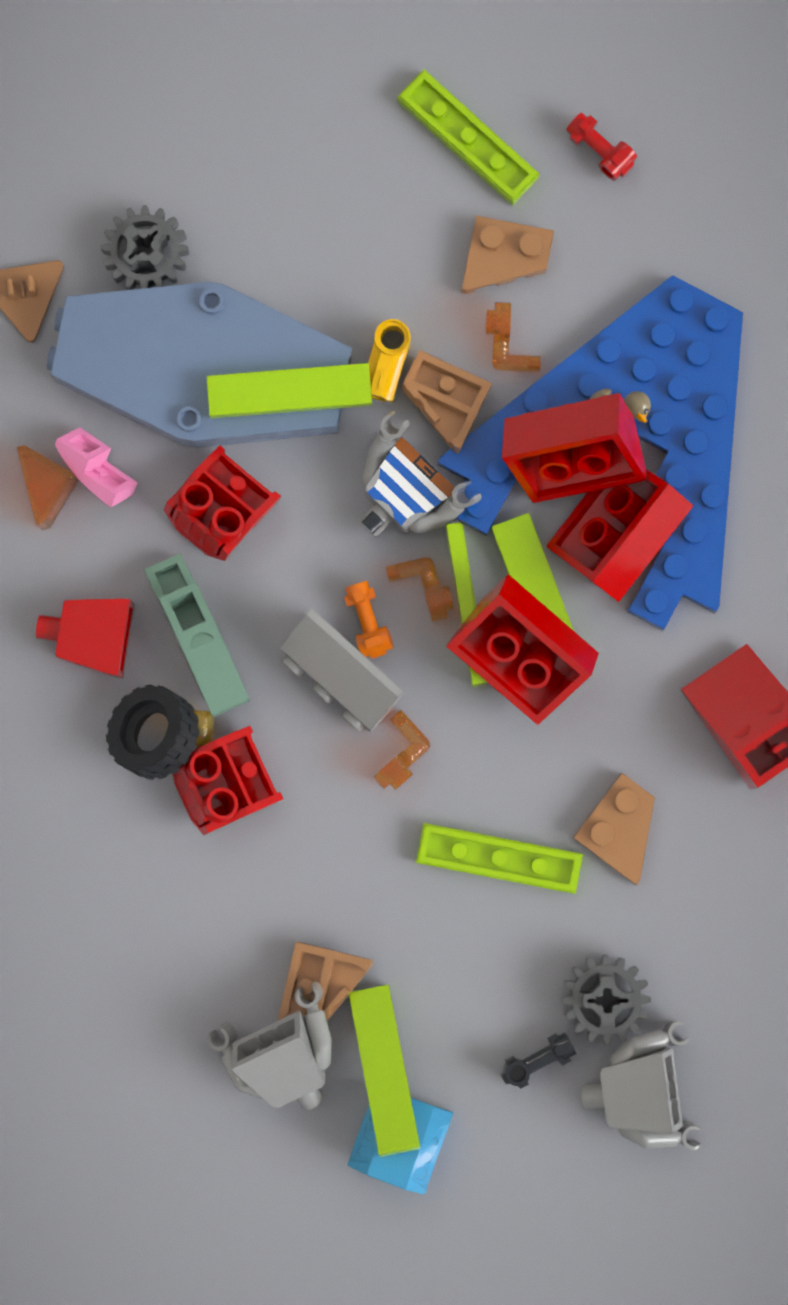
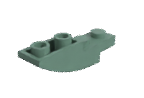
[144,553,250,718]

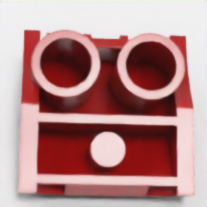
[164,445,281,561]
[172,725,283,836]

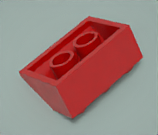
[502,393,647,503]
[546,469,693,602]
[446,574,599,725]

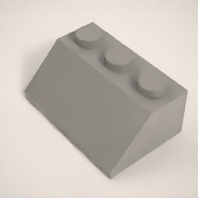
[280,608,404,732]

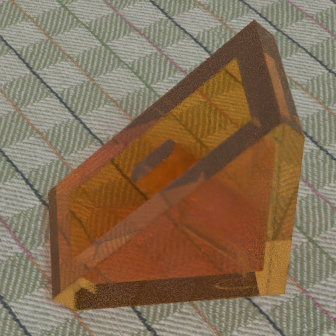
[17,445,79,530]

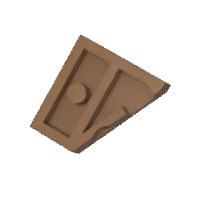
[461,216,554,294]
[402,350,492,454]
[573,773,655,885]
[277,942,374,1021]

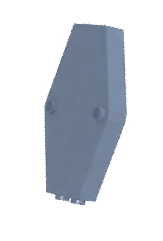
[47,282,352,448]

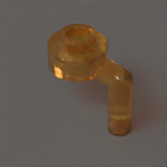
[485,302,541,372]
[385,557,454,622]
[373,709,430,790]

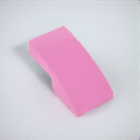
[55,427,138,507]

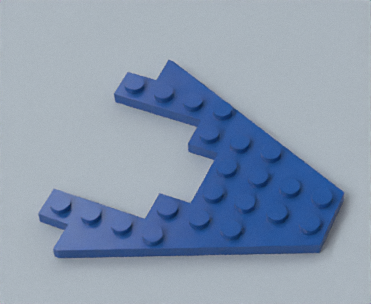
[437,275,743,631]

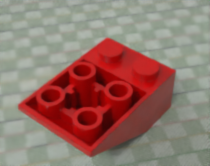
[680,644,788,789]

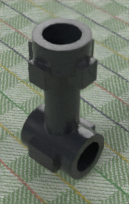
[500,1032,577,1089]

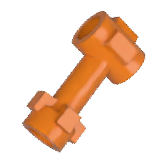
[344,581,394,659]

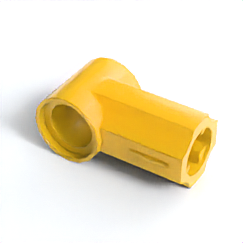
[368,319,411,403]

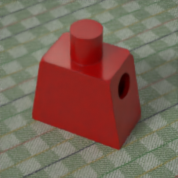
[36,598,134,678]

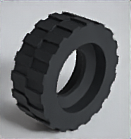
[106,684,200,780]

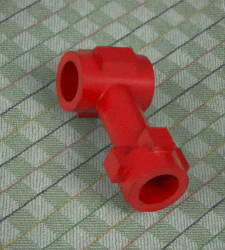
[566,112,637,181]

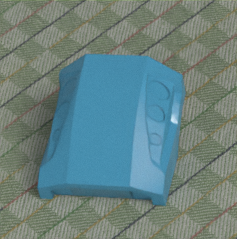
[347,1098,453,1195]

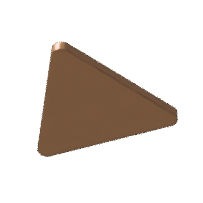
[0,260,64,343]

